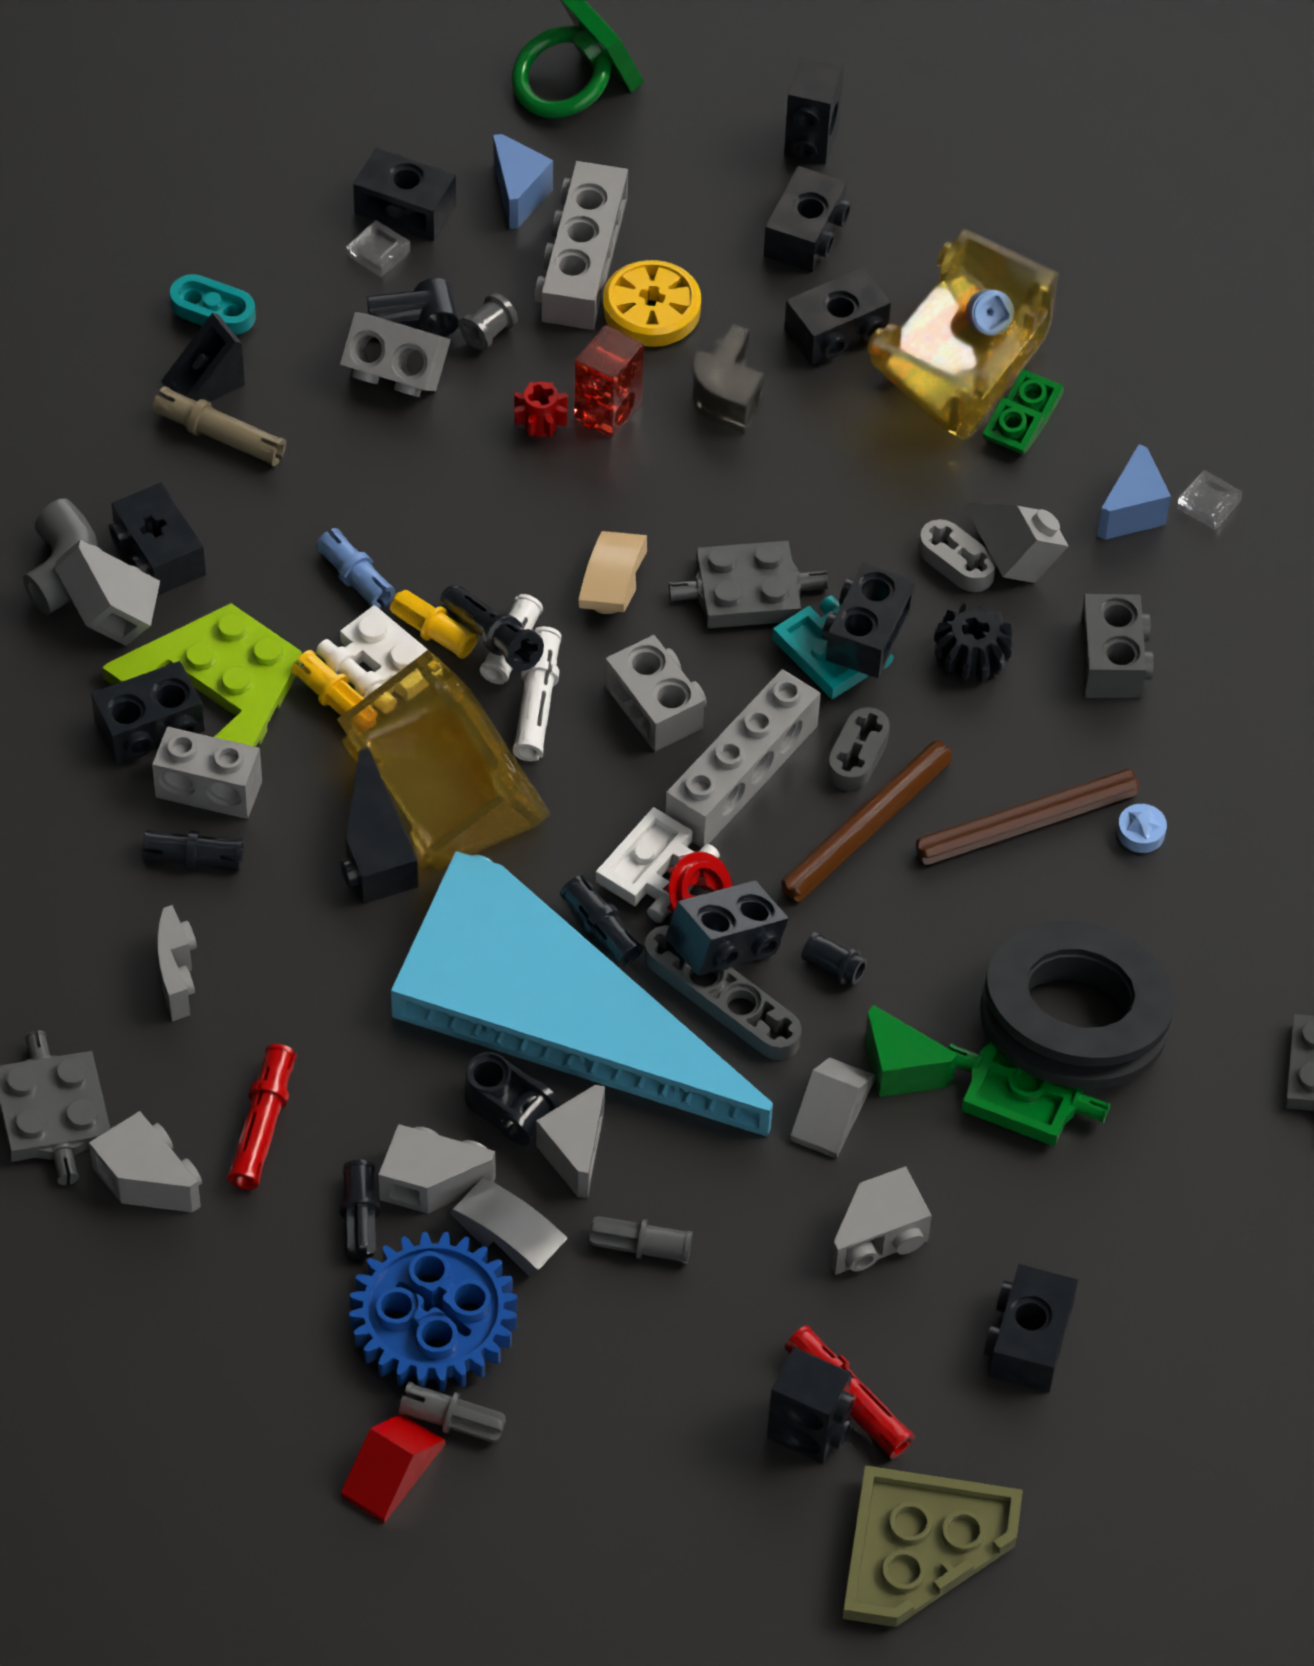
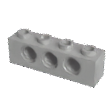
[535,161,628,330]
[665,669,821,848]

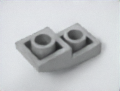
[158,905,197,1021]

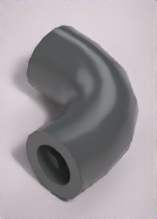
[23,498,98,615]

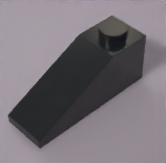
[340,747,419,904]

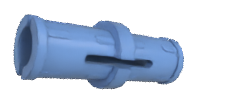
[316,528,396,609]

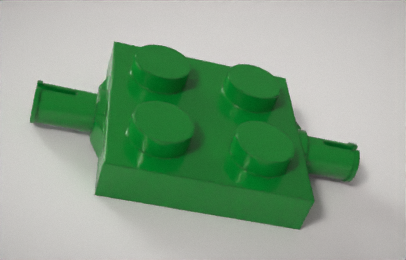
[949,1042,1111,1147]

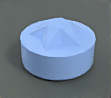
[966,289,1014,335]
[1117,804,1167,853]

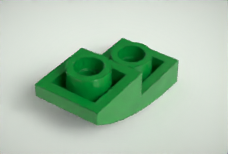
[982,369,1064,455]

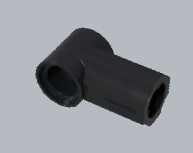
[367,278,459,337]

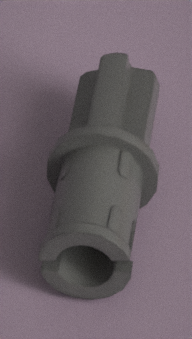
[589,1216,693,1264]
[399,1381,506,1443]

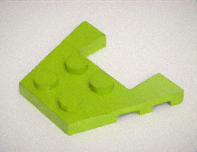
[102,603,302,747]

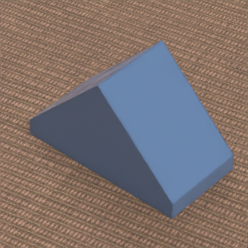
[493,134,553,230]
[1097,444,1171,540]

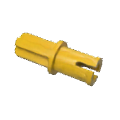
[390,590,478,659]
[291,650,375,729]

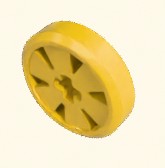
[603,260,701,347]

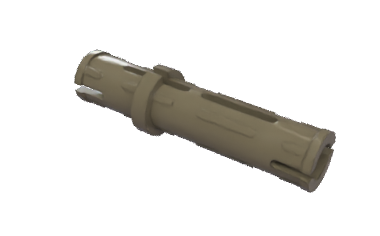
[152,386,286,467]

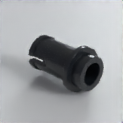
[802,932,868,985]

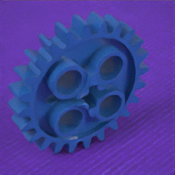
[349,1232,517,1392]

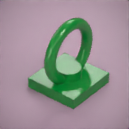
[512,0,645,119]

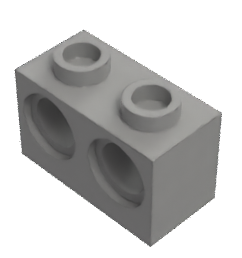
[340,312,451,397]
[605,635,707,752]
[152,726,262,819]

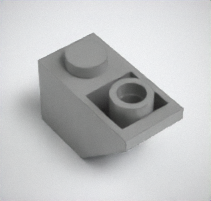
[54,540,160,646]
[89,1111,202,1212]
[378,1124,496,1214]
[831,1166,932,1275]

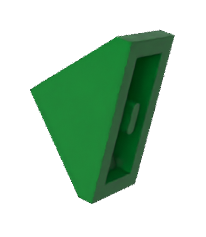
[865,1005,957,1097]

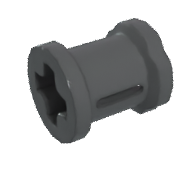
[458,292,518,351]

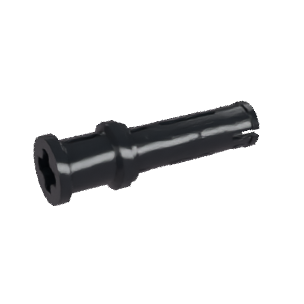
[440,584,544,671]

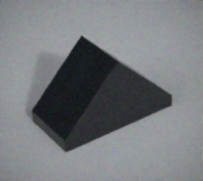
[161,313,245,402]

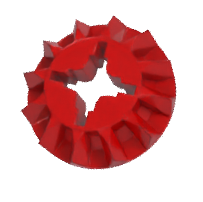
[662,852,733,912]

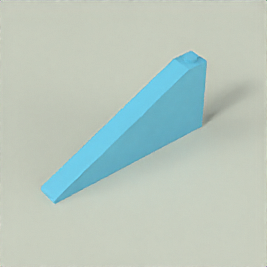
[391,851,773,1137]

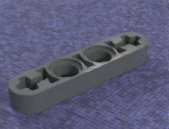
[644,925,802,1061]

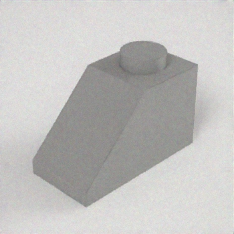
[965,502,1069,583]

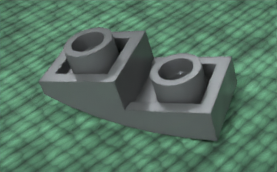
[449,1178,568,1277]

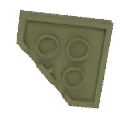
[842,1465,1023,1627]

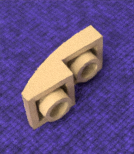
[579,531,647,614]

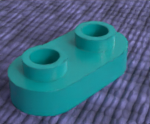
[170,274,256,335]

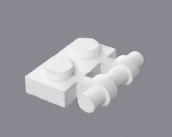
[316,605,439,710]
[596,807,720,923]

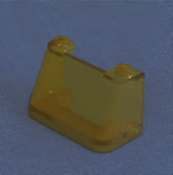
[868,228,1058,440]
[337,650,551,870]

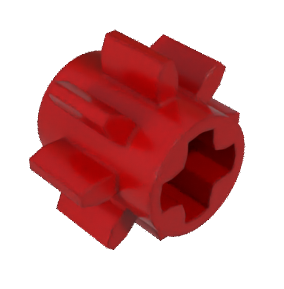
[514,381,568,437]

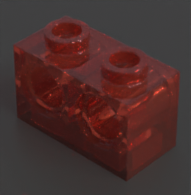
[574,324,644,438]

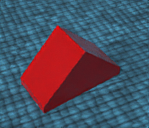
[341,1414,445,1524]

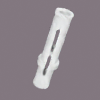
[513,626,561,761]

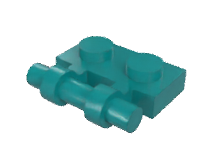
[772,595,894,700]

